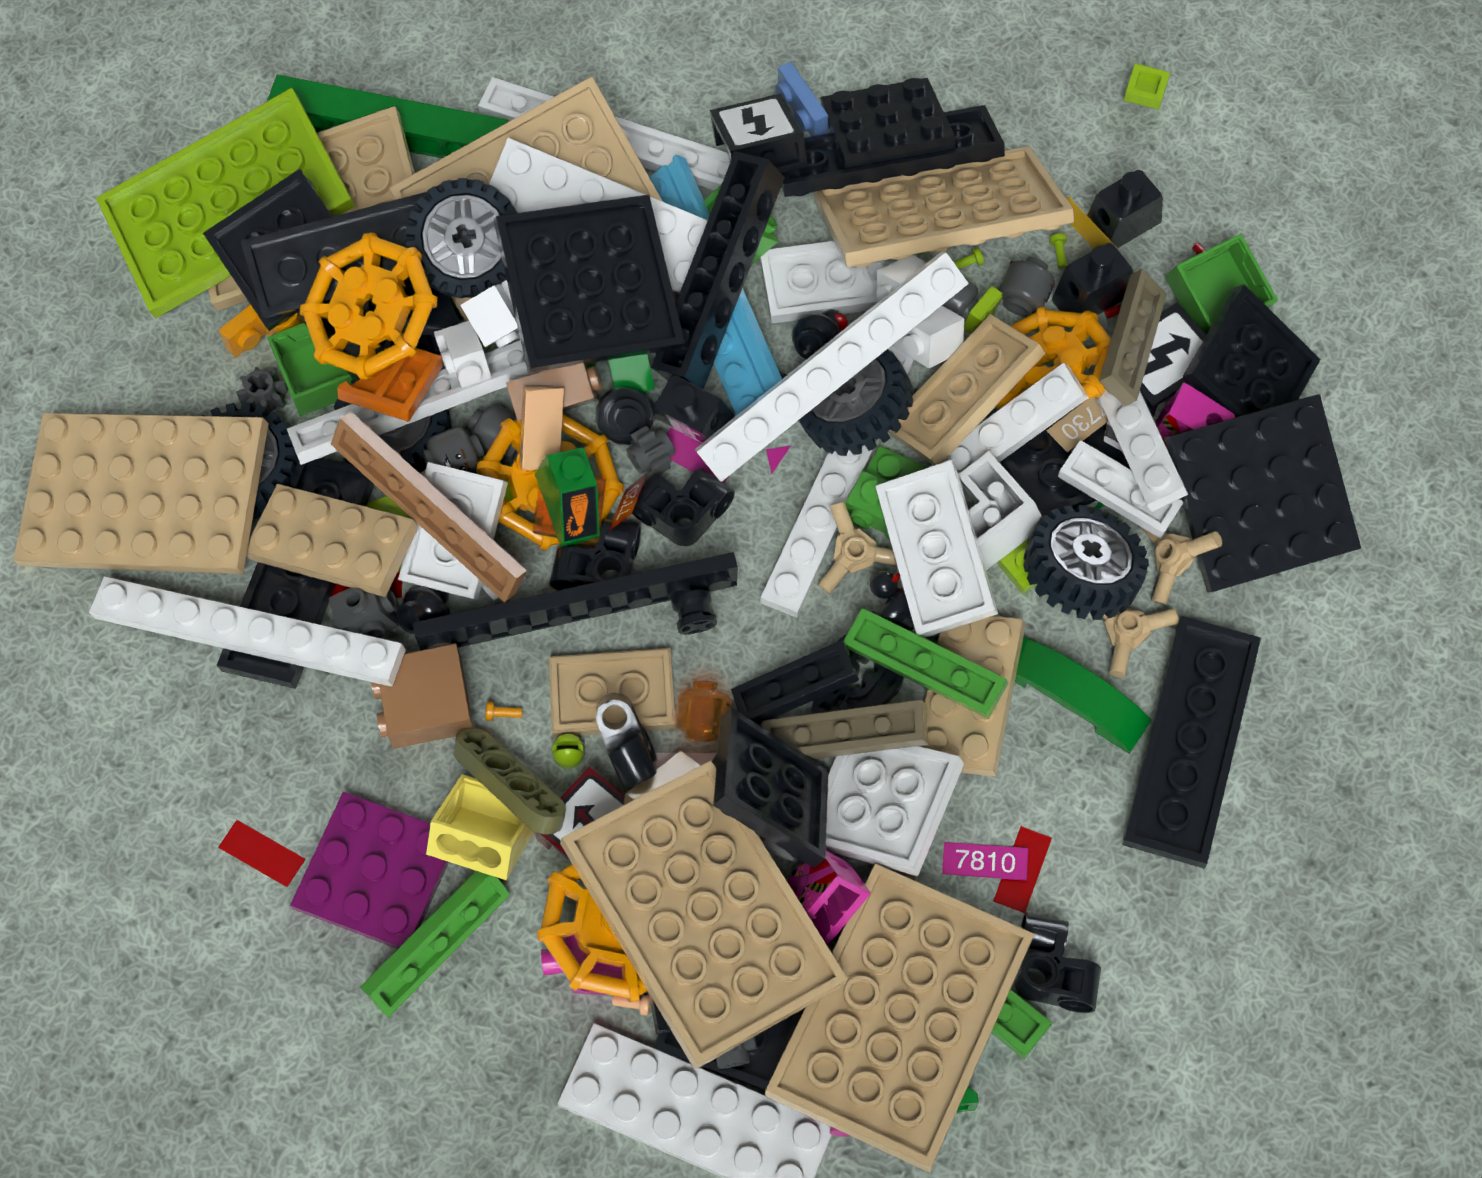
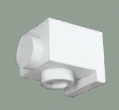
[434,321,492,388]

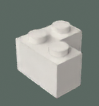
[876,255,964,368]
[460,280,520,348]
[958,451,1042,570]

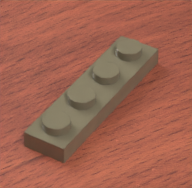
[1099,269,1167,406]
[762,700,928,759]

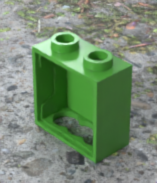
[1165,234,1278,335]
[267,323,353,417]

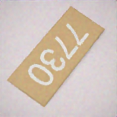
[1046,397,1108,453]

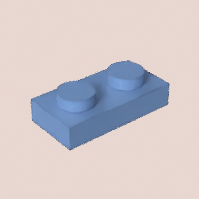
[775,62,828,137]

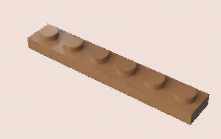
[331,412,527,602]

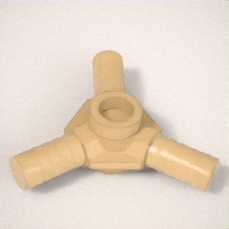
[817,502,897,595]
[1141,527,1222,605]
[1103,608,1179,678]

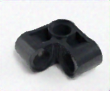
[632,468,735,546]
[549,518,641,591]
[596,692,658,788]
[1014,912,1101,1013]

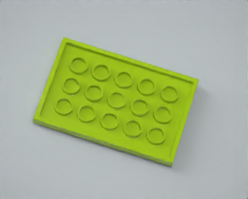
[96,88,356,318]

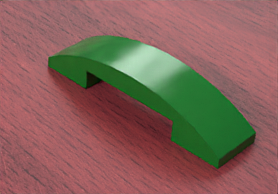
[1015,637,1152,754]

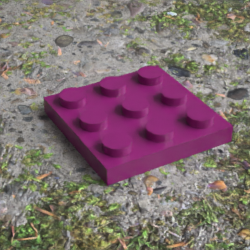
[290,792,449,949]

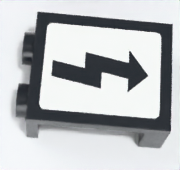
[710,93,808,173]
[1140,302,1206,418]

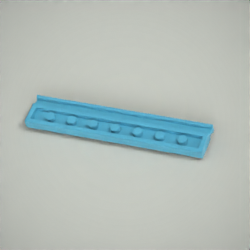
[649,155,782,416]

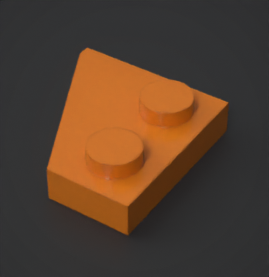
[337,348,443,422]

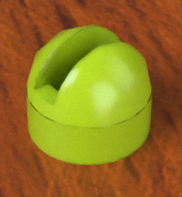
[551,733,585,769]

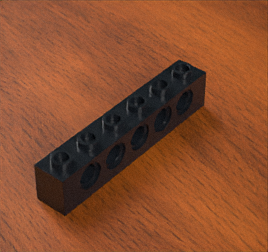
[651,151,785,389]

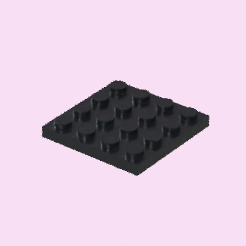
[494,195,685,373]
[1165,394,1361,592]

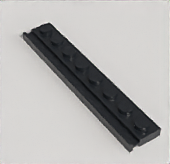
[413,552,738,651]

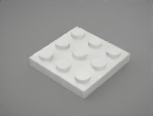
[826,746,964,876]

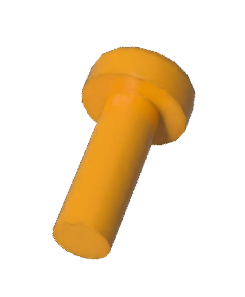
[485,701,522,721]

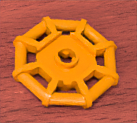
[299,233,437,380]
[996,306,1111,411]
[476,414,624,550]
[536,864,647,1003]

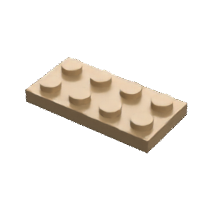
[888,314,1045,466]
[246,484,419,597]
[920,616,1026,777]

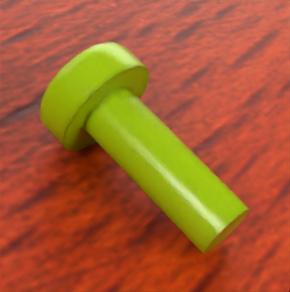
[1049,233,1067,269]
[954,248,984,269]

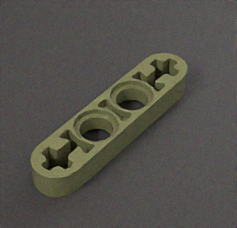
[454,728,566,834]

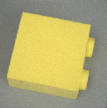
[426,774,534,880]

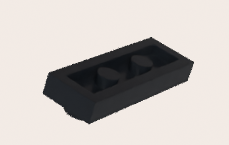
[731,640,859,725]

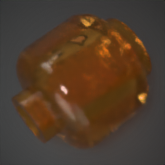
[675,681,731,742]

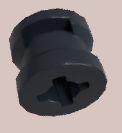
[671,589,717,635]

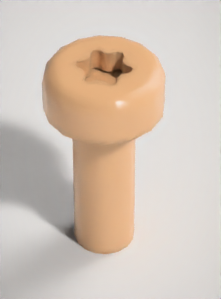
[612,995,651,1016]

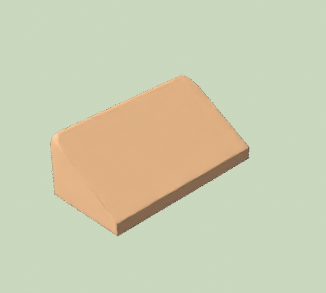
[519,385,564,470]

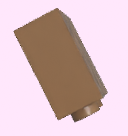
[506,363,604,421]
[371,644,473,749]

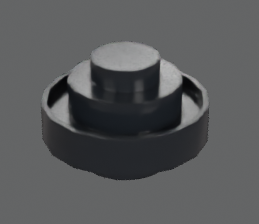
[595,386,654,445]

